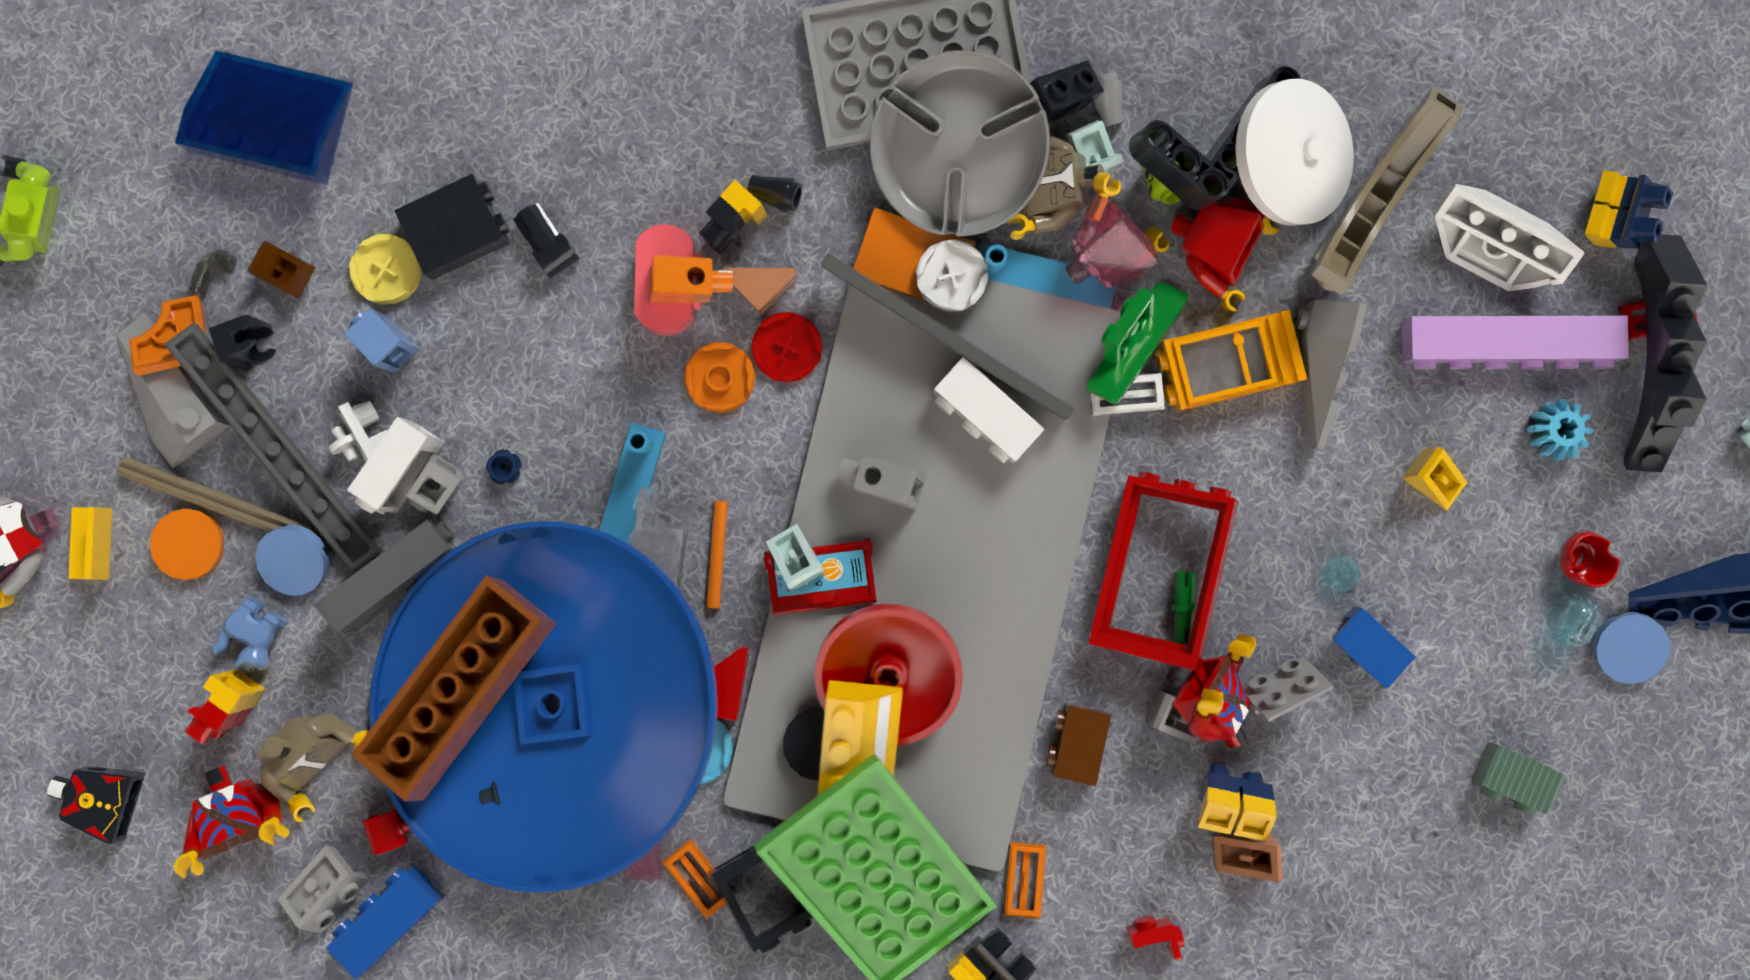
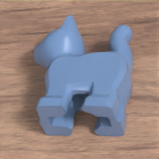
[211,596,288,672]

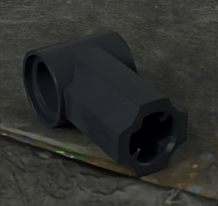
[513,203,580,279]

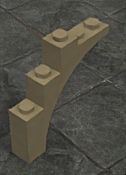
[1312,86,1463,296]

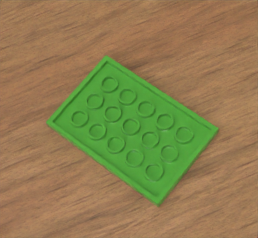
[754,753,997,980]

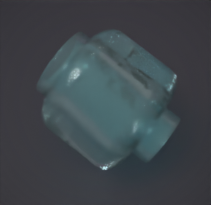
[1546,592,1604,648]

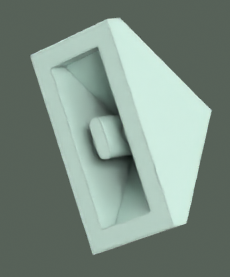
[766,524,825,590]

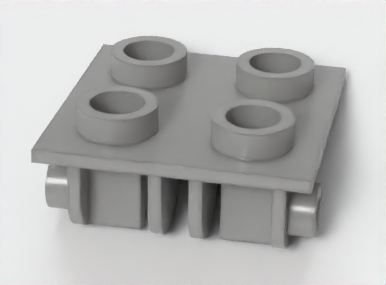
[1243,657,1334,721]

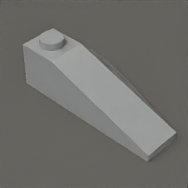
[1296,300,1367,452]
[116,313,231,468]

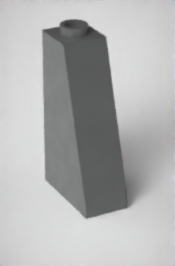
[314,520,456,633]

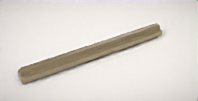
[117,458,322,539]

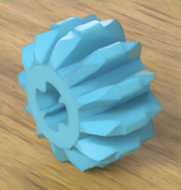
[1526,399,1595,461]

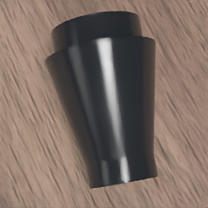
[747,174,802,212]

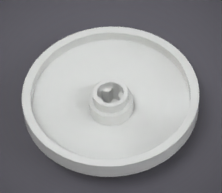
[1236,79,1354,226]

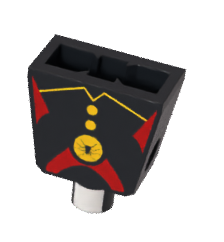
[47,766,146,844]

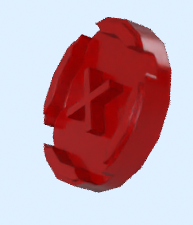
[751,312,823,383]

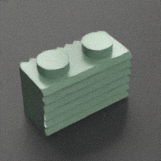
[1471,742,1565,817]

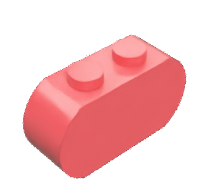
[634,224,703,336]

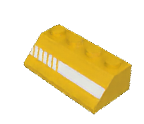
[818,680,903,796]

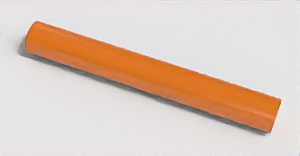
[706,501,728,609]

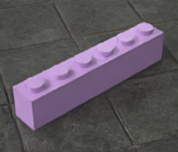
[1402,316,1629,370]

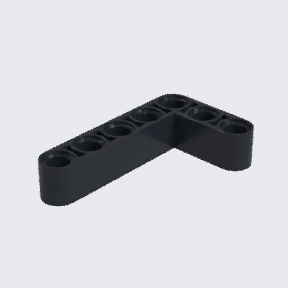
[1129,66,1301,210]

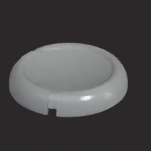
[870,51,1050,236]

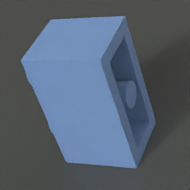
[344,309,419,374]

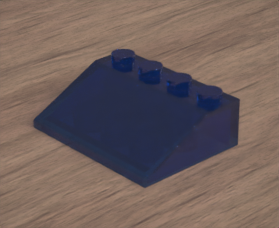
[175,50,353,185]

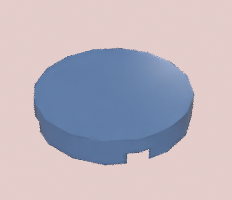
[255,525,329,596]
[1592,611,1670,684]

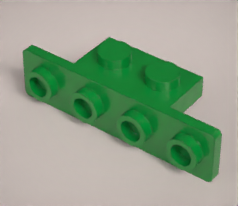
[1087,281,1189,405]

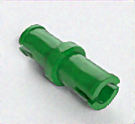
[1171,571,1197,644]

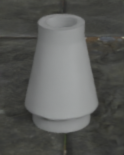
[1093,72,1124,127]

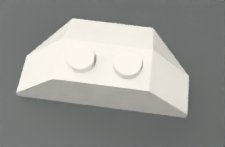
[1434,184,1584,291]

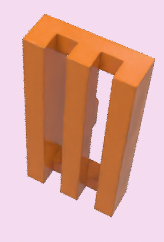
[662,839,735,919]
[1004,841,1046,919]

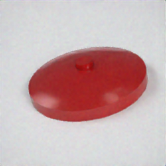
[814,604,963,746]

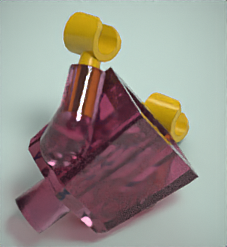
[1066,172,1169,288]

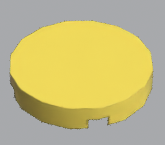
[349,234,422,305]

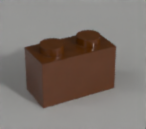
[1046,703,1111,786]

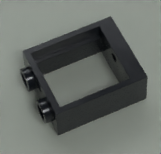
[708,845,813,953]

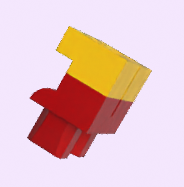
[184,669,266,744]

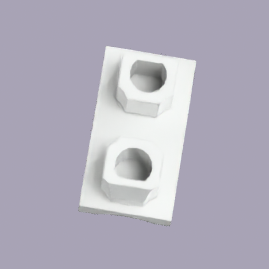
[328,401,387,462]

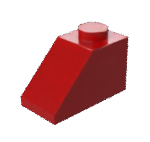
[714,646,750,721]

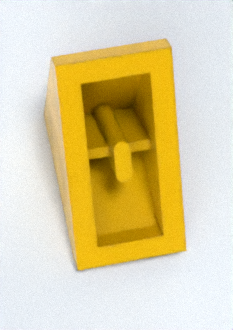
[1402,446,1468,511]

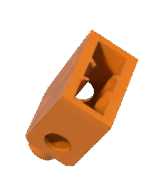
[650,255,733,303]

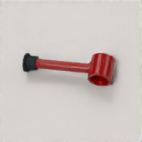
[362,782,501,855]

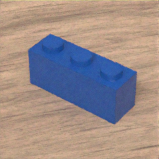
[326,865,444,980]

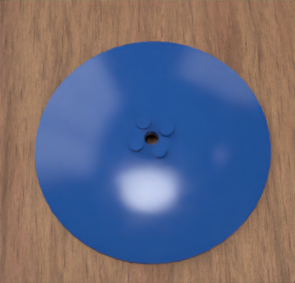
[369,521,717,893]

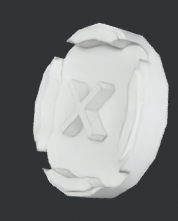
[916,239,988,312]

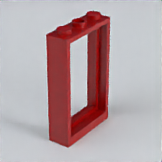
[1088,471,1239,671]

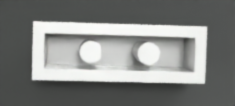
[933,357,1045,464]

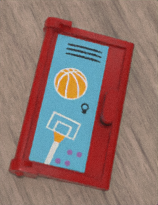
[763,538,877,616]

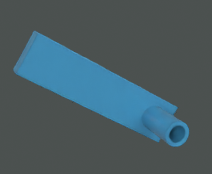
[978,242,1119,309]
[599,423,667,546]

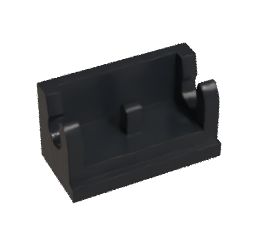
[208,314,276,371]

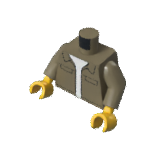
[1007,135,1104,240]
[257,713,368,822]

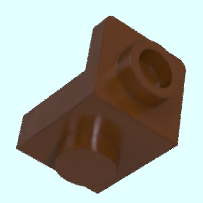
[248,241,316,299]

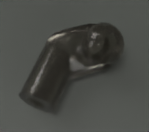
[188,249,237,295]

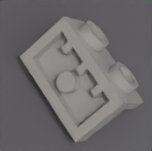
[277,845,369,933]

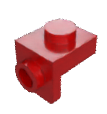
[1126,916,1185,961]

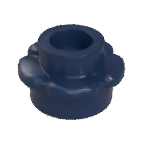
[486,449,522,485]

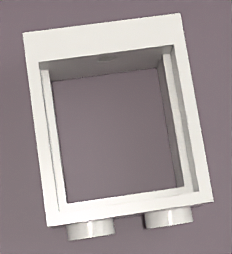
[347,417,445,515]

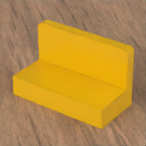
[68,507,112,580]

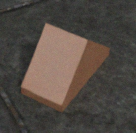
[723,267,797,315]
[1213,832,1283,882]

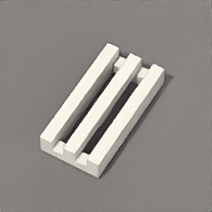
[1090,373,1165,416]

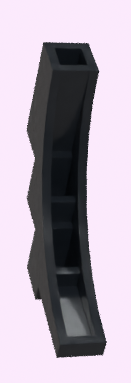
[1624,234,1708,473]

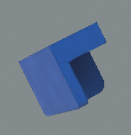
[1333,607,1416,688]

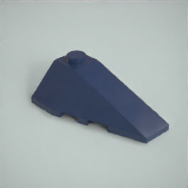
[1627,552,1750,634]

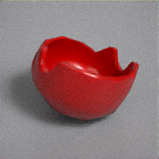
[1560,531,1620,588]

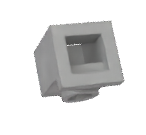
[406,453,463,515]

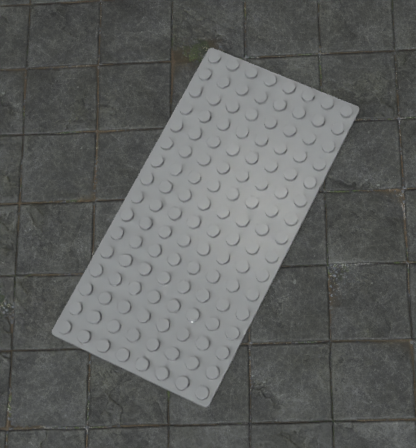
[723,251,1121,872]

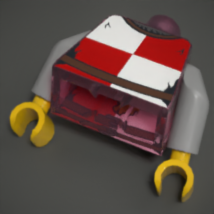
[0,497,61,608]

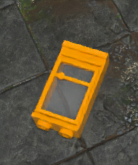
[1155,310,1307,413]

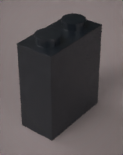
[394,174,510,280]

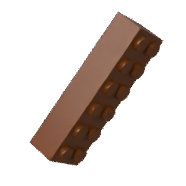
[351,576,557,801]

